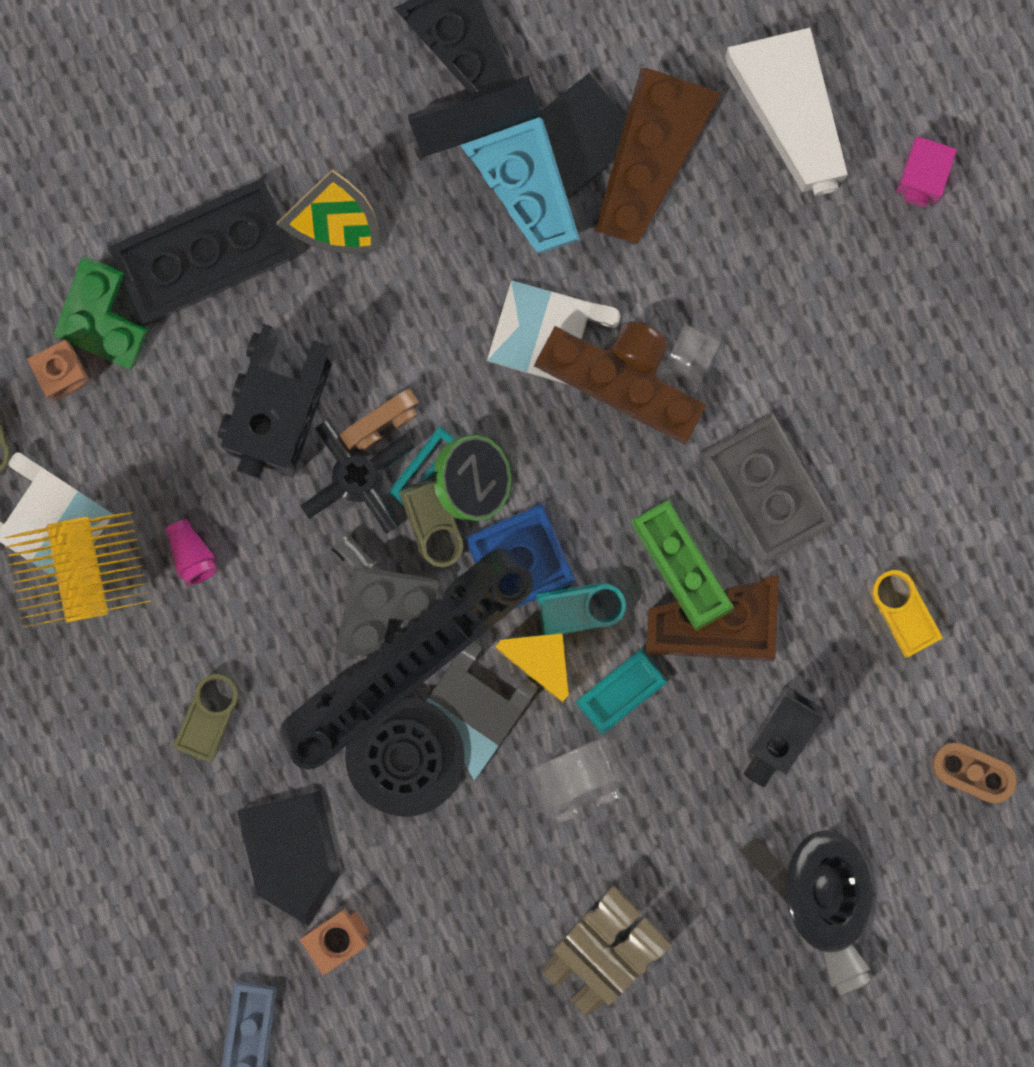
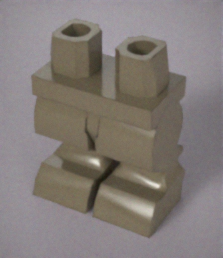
[542,884,672,1016]

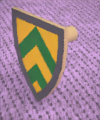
[277,169,379,254]

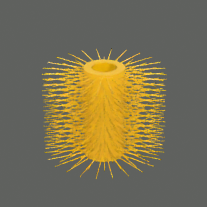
[5,512,151,628]

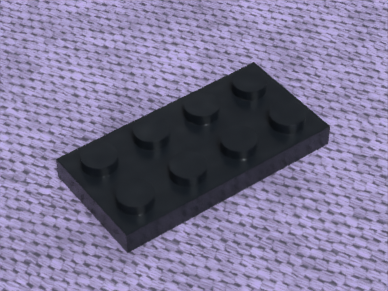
[108,178,299,326]

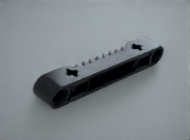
[280,548,533,770]

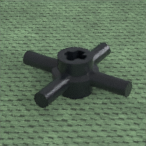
[300,419,415,534]

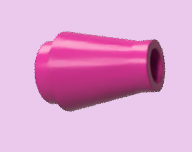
[165,519,217,586]

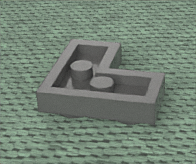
[336,567,439,656]

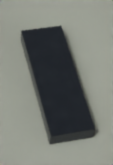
[408,75,543,157]

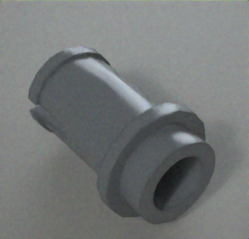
[329,534,382,575]

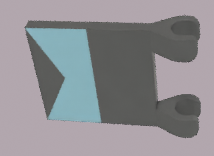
[413,640,539,781]

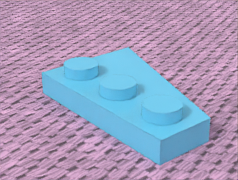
[460,117,580,254]

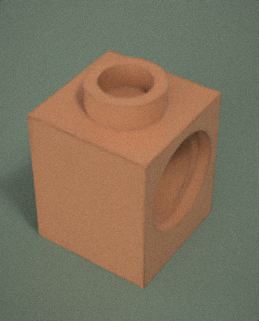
[27,340,92,402]
[299,908,370,976]

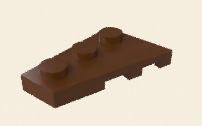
[646,575,779,662]

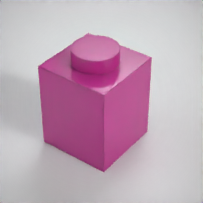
[896,136,957,207]

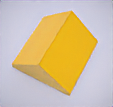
[495,634,569,703]

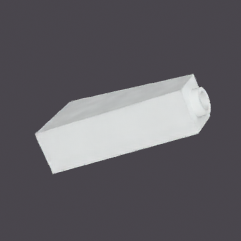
[725,28,848,196]

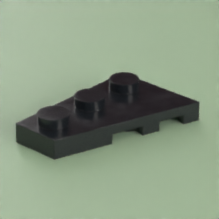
[394,0,516,94]

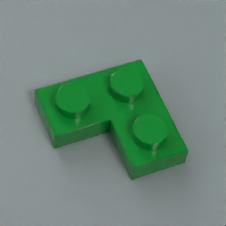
[53,256,149,370]

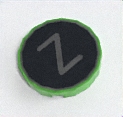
[434,435,511,521]

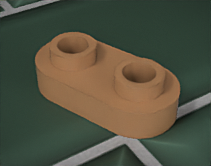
[340,389,420,452]
[932,743,1017,803]

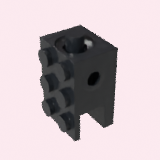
[217,324,335,479]

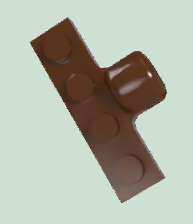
[534,321,707,445]

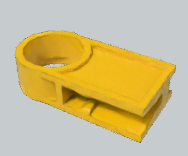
[871,570,943,658]

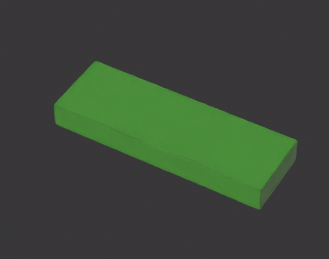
[631,500,734,631]

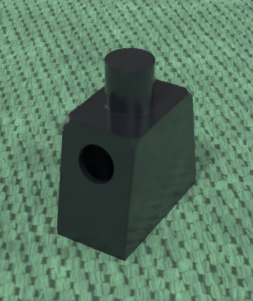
[743,685,823,787]

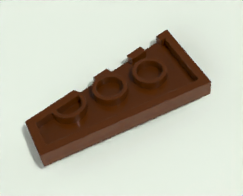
[594,68,722,244]

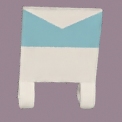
[487,280,620,385]
[0,453,112,579]

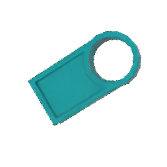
[536,582,626,635]

